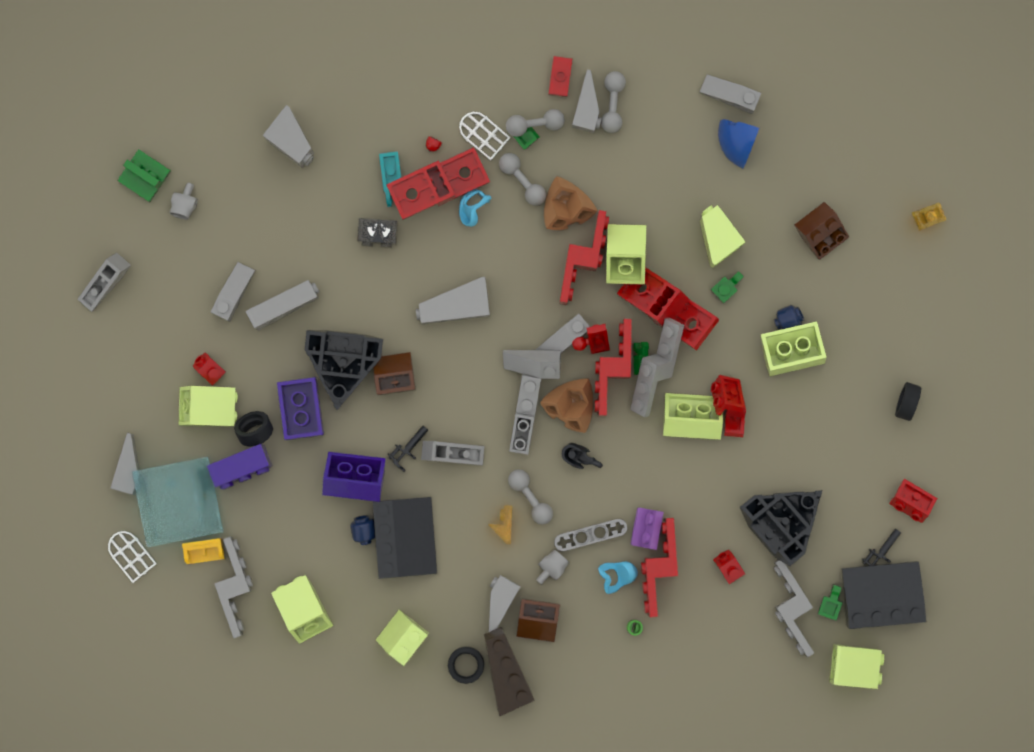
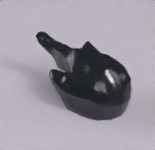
[562,443,603,469]

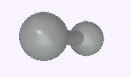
[601,71,626,133]
[506,109,565,137]
[499,153,546,206]
[508,469,553,525]

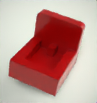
[193,352,226,386]
[724,408,746,438]
[713,550,745,584]

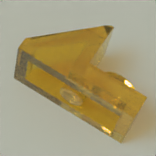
[911,203,947,231]
[488,505,512,544]

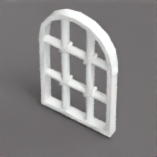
[459,112,511,161]
[108,531,157,583]

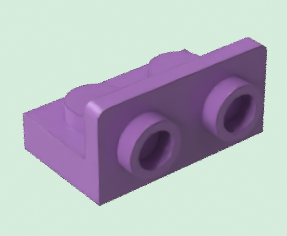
[631,507,664,550]

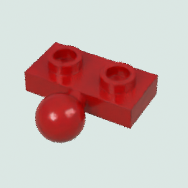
[572,324,610,354]

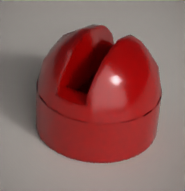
[426,136,442,152]

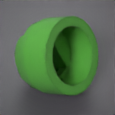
[627,620,643,636]

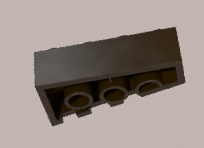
[484,627,535,717]

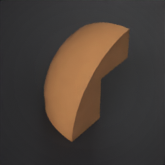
[544,176,598,230]
[540,379,593,433]

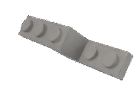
[630,318,684,417]
[215,537,253,638]
[774,560,814,657]

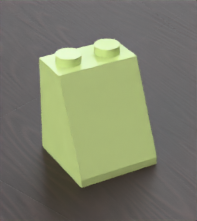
[700,205,745,268]
[606,224,646,284]
[179,386,238,426]
[271,575,333,644]
[376,610,429,666]
[829,644,884,689]

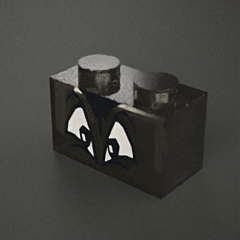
[357,218,398,248]

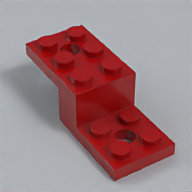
[386,147,490,220]
[560,210,609,305]
[617,267,719,351]
[594,319,632,417]
[641,518,678,617]

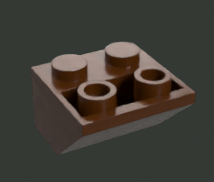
[794,202,849,260]
[373,352,416,396]
[516,598,560,642]

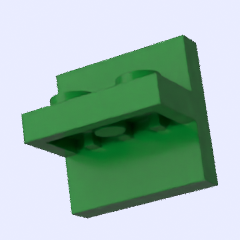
[117,149,171,202]

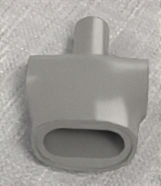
[170,183,198,220]
[536,549,569,585]

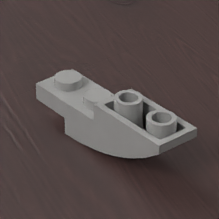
[509,374,541,455]

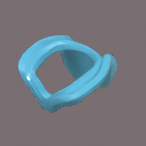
[459,189,492,227]
[598,561,638,594]

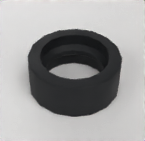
[895,382,921,421]
[234,411,273,447]
[448,646,484,684]

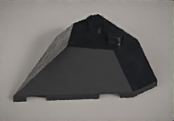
[305,330,383,410]
[740,490,823,566]

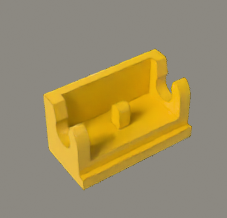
[182,538,225,564]

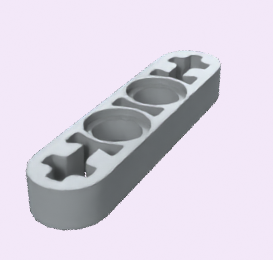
[554,519,627,551]

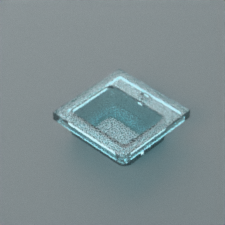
[132,457,223,548]

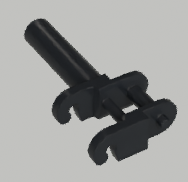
[387,426,428,472]
[862,528,901,566]

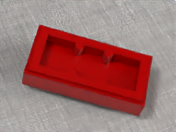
[548,56,573,97]

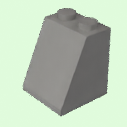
[263,105,314,168]

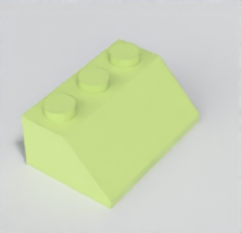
[761,321,827,376]
[663,393,723,440]

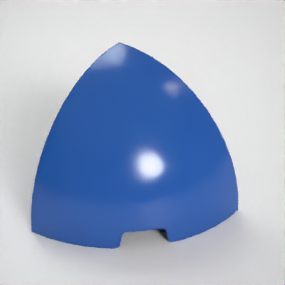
[718,119,759,169]

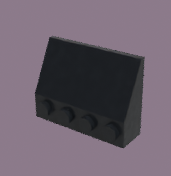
[373,497,437,579]
[842,561,926,629]

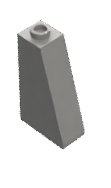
[416,277,490,324]
[245,280,319,331]

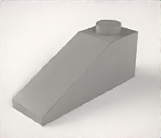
[572,70,602,133]
[699,75,761,114]
[77,253,131,312]
[211,262,255,322]
[536,314,590,353]
[503,350,561,379]
[111,433,142,495]
[421,441,484,465]
[489,575,520,632]

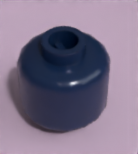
[774,305,804,330]
[350,515,375,545]

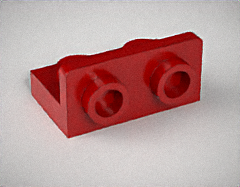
[710,375,746,415]
[889,479,937,523]

